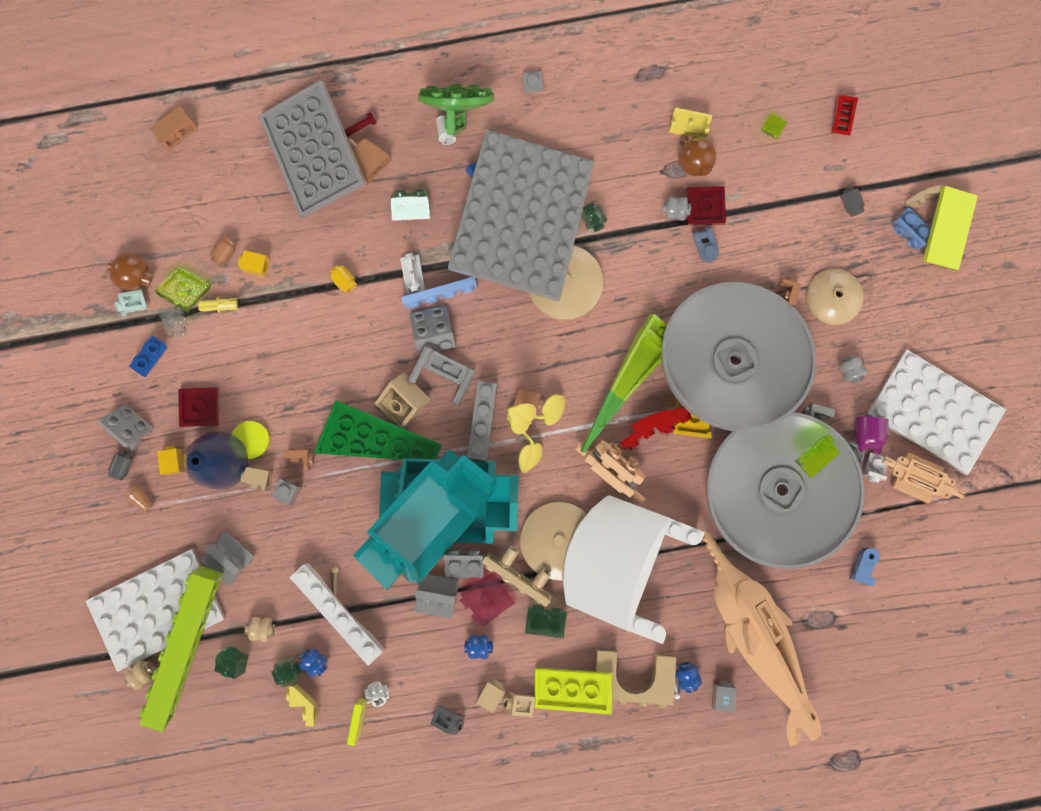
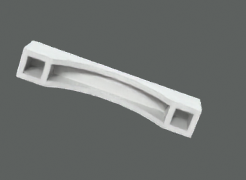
[289,563,385,665]

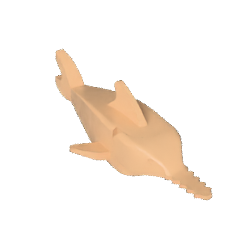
[703,530,821,747]

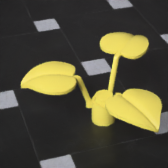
[507,394,565,473]

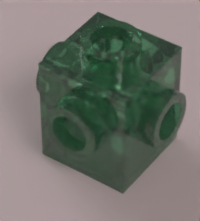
[214,647,249,679]

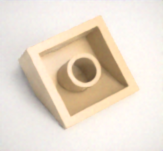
[374,373,431,428]

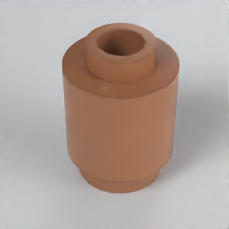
[210,236,236,266]

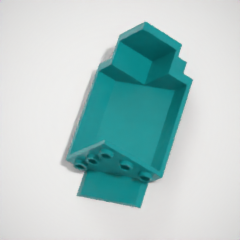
[353,449,495,590]
[379,458,519,544]

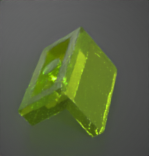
[795,434,840,478]

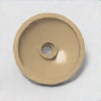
[806,269,864,325]

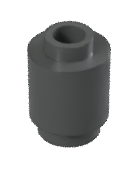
[840,187,865,217]
[108,450,134,480]

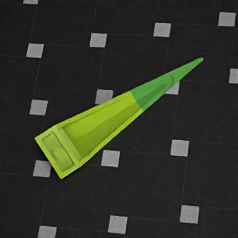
[581,314,667,452]

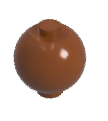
[678,136,716,176]
[107,253,154,291]

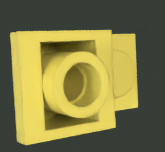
[286,683,317,726]

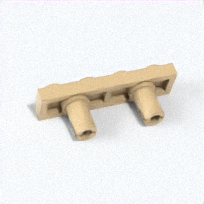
[482,546,553,607]

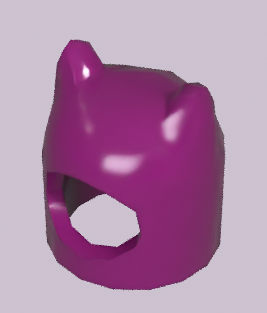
[855,416,889,455]

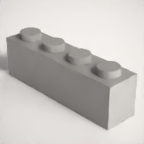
[467,381,497,461]

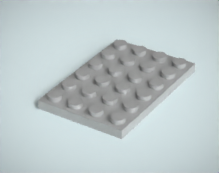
[259,80,366,218]

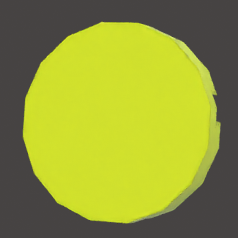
[232,421,270,459]

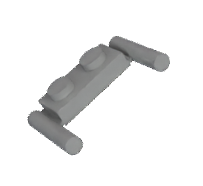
[408,346,475,405]

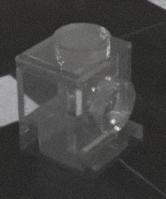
[159,306,187,338]

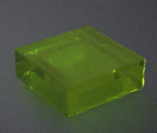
[761,113,787,140]

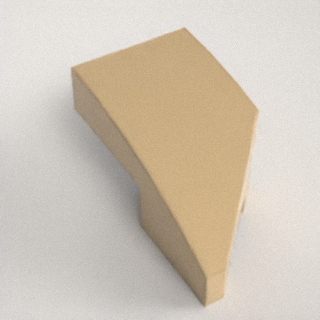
[905,184,945,208]

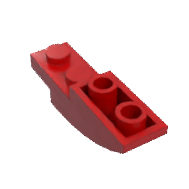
[620,408,692,451]

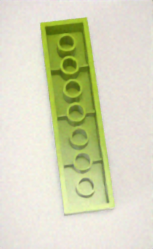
[139,565,223,732]

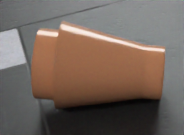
[124,484,153,513]

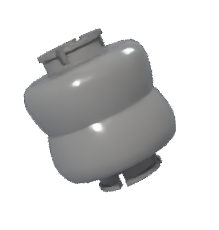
[663,196,691,221]
[839,355,867,384]

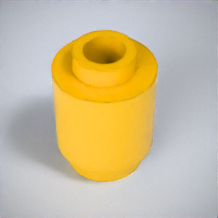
[329,265,357,294]

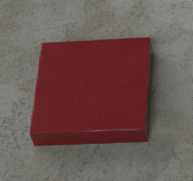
[686,186,726,226]
[178,387,219,428]

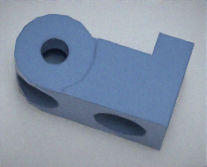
[849,548,880,586]

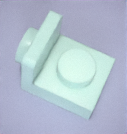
[114,289,147,317]

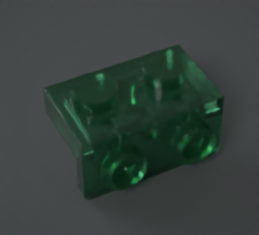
[390,189,430,220]
[525,605,567,639]

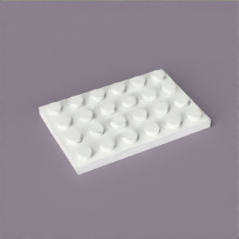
[866,349,1006,475]
[86,549,225,672]

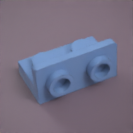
[891,207,931,251]

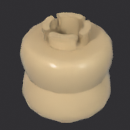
[245,617,275,642]
[125,660,155,690]

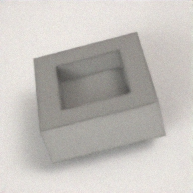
[523,71,543,94]

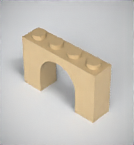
[595,648,677,708]

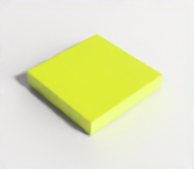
[347,697,367,746]

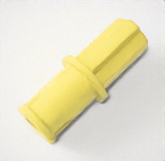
[198,297,238,313]

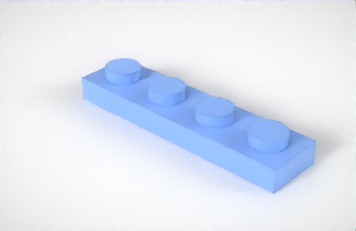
[401,277,477,309]

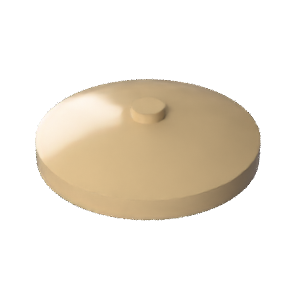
[529,246,603,321]
[520,502,587,580]

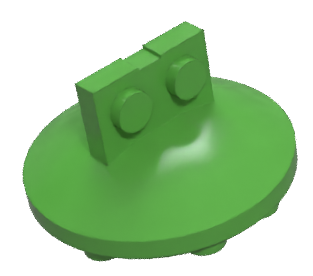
[418,84,494,135]

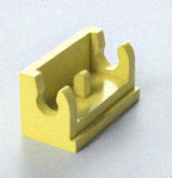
[669,108,712,139]

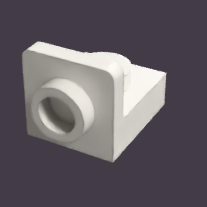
[862,453,887,483]

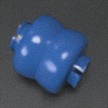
[464,635,493,660]
[299,648,328,677]
[675,662,702,693]

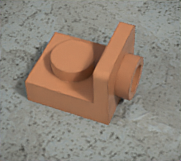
[779,278,802,307]
[284,450,314,470]

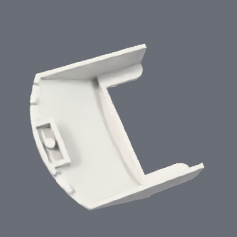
[563,495,705,644]

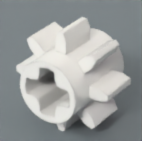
[364,682,389,707]

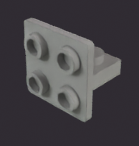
[98,404,153,452]
[201,532,255,586]
[414,574,459,618]

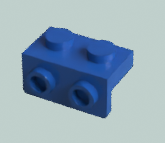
[129,335,168,377]

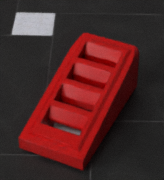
[831,95,858,136]

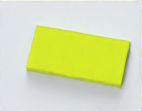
[923,186,978,270]
[534,667,613,714]

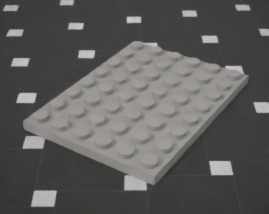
[447,129,594,301]

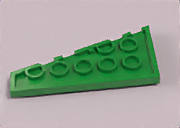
[313,400,442,460]

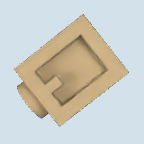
[503,692,535,717]

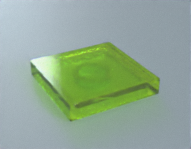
[155,265,211,312]

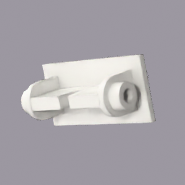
[400,254,425,295]

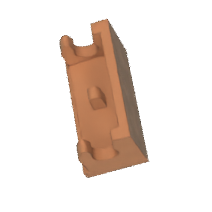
[150,106,198,151]

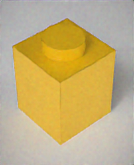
[238,250,270,277]
[157,446,185,475]

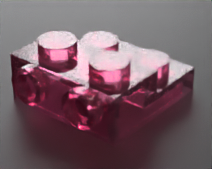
[460,572,515,626]

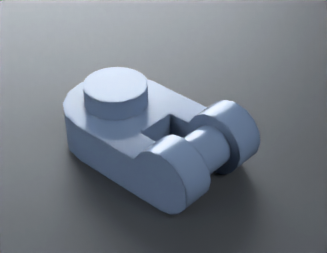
[692,227,719,263]

